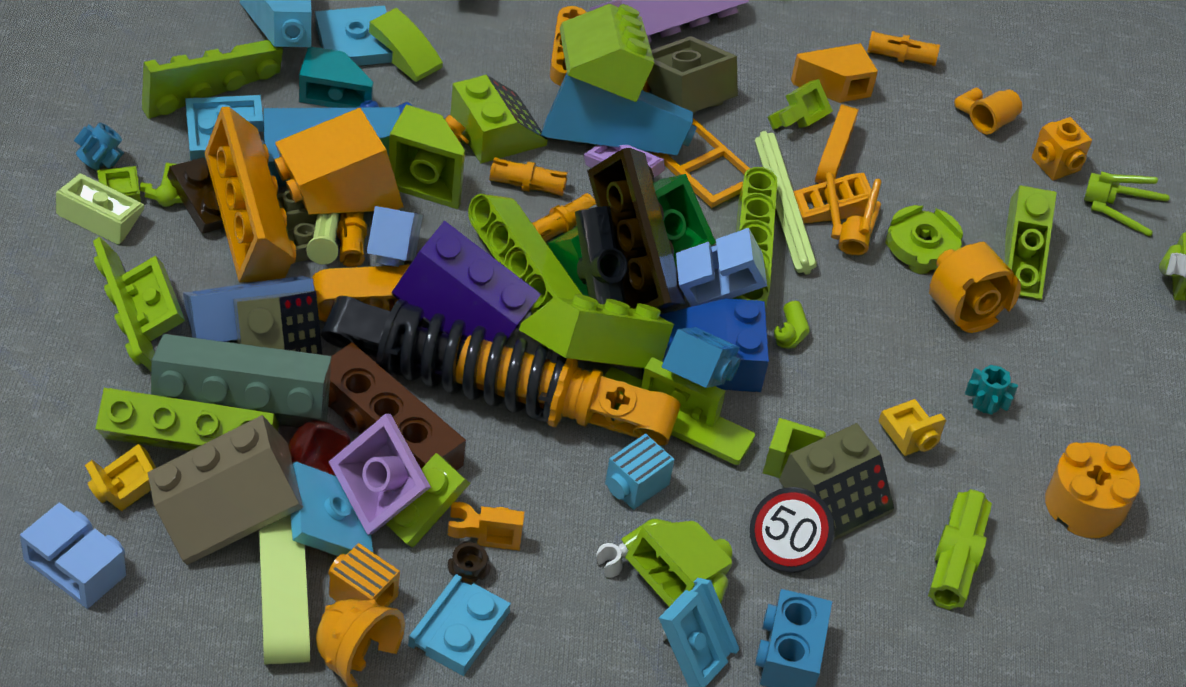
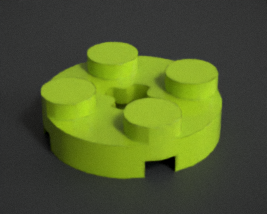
[885,205,963,274]

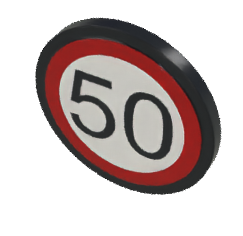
[750,487,835,573]

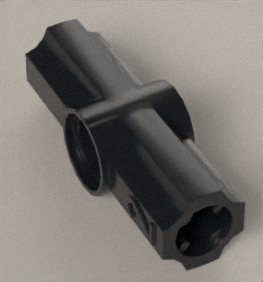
[575,206,627,304]

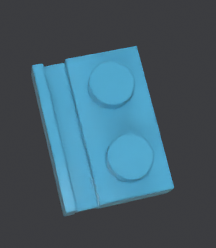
[408,574,511,676]
[659,578,740,687]

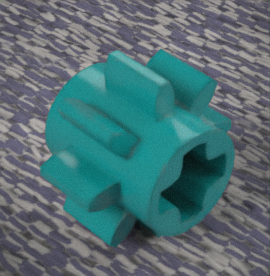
[965,365,1018,415]

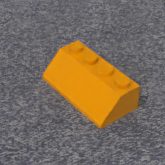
[204,107,296,283]

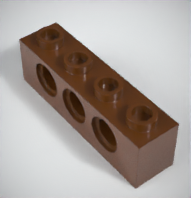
[328,343,466,470]

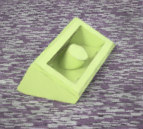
[56,173,144,244]

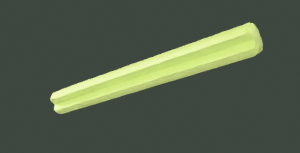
[755,131,817,275]

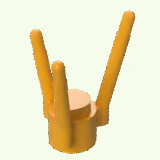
[826,172,881,255]

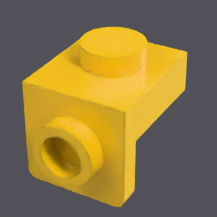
[879,399,946,456]
[85,444,156,511]

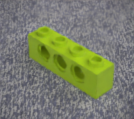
[95,387,279,452]

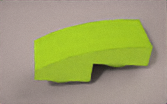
[369,8,443,82]

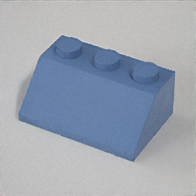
[183,275,314,342]

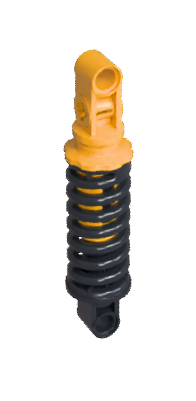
[321,296,681,446]

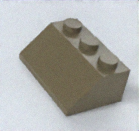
[148,415,303,565]

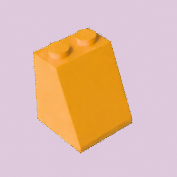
[274,108,404,215]

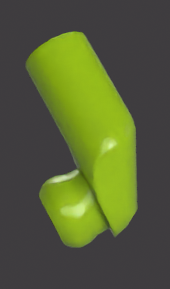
[774,301,810,349]

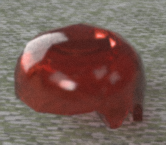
[288,420,350,476]

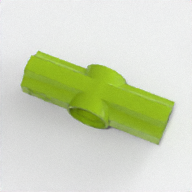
[928,489,992,610]

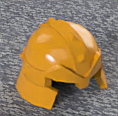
[316,599,405,687]

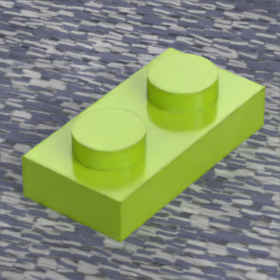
[386,453,471,548]

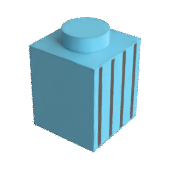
[605,433,675,510]

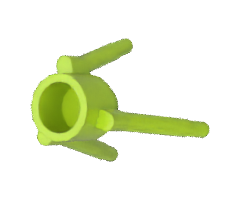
[1084,171,1170,236]

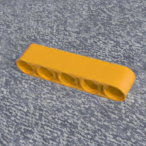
[312,265,410,322]

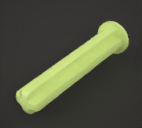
[306,213,340,265]

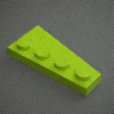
[142,40,283,119]

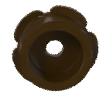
[447,542,491,584]

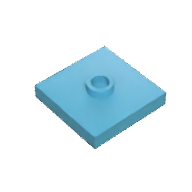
[315,5,393,66]
[291,462,373,556]

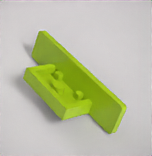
[93,237,185,371]
[604,357,755,465]

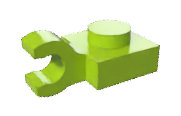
[767,79,833,130]

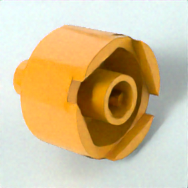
[929,242,1021,333]
[1045,442,1140,538]

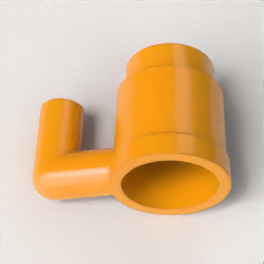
[954,87,1022,135]

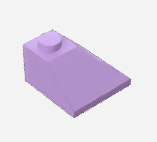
[329,414,431,535]

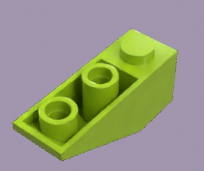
[1005,185,1057,300]

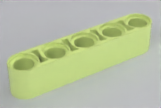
[259,514,310,665]

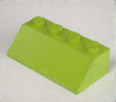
[560,4,655,102]

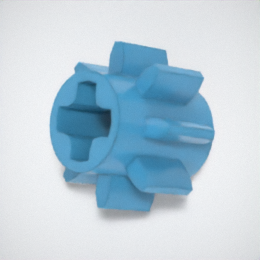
[74,122,124,170]

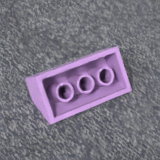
[590,0,749,42]

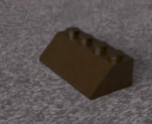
[587,148,686,314]

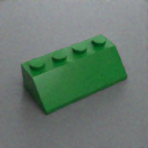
[547,174,716,297]

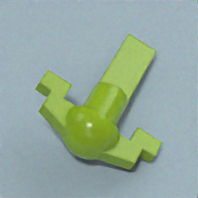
[140,162,183,207]

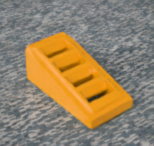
[794,173,872,223]

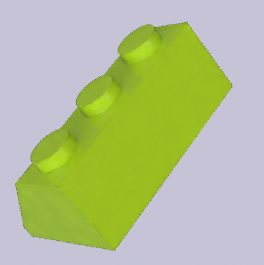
[519,294,674,368]

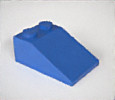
[642,298,769,392]

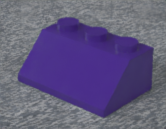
[391,221,541,342]

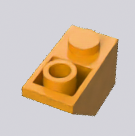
[791,43,878,103]

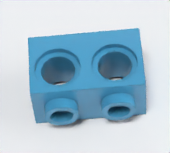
[662,327,741,388]
[755,589,833,687]

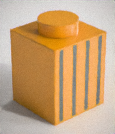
[328,543,400,607]

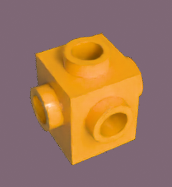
[1031,117,1092,181]

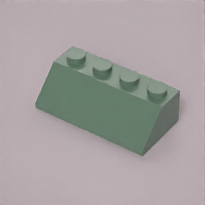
[151,334,332,431]

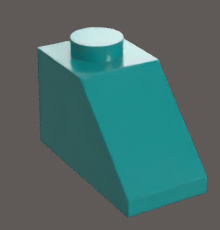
[299,47,374,108]

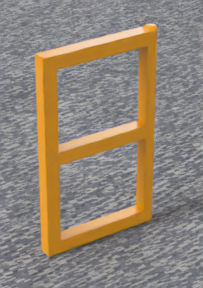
[651,118,750,208]

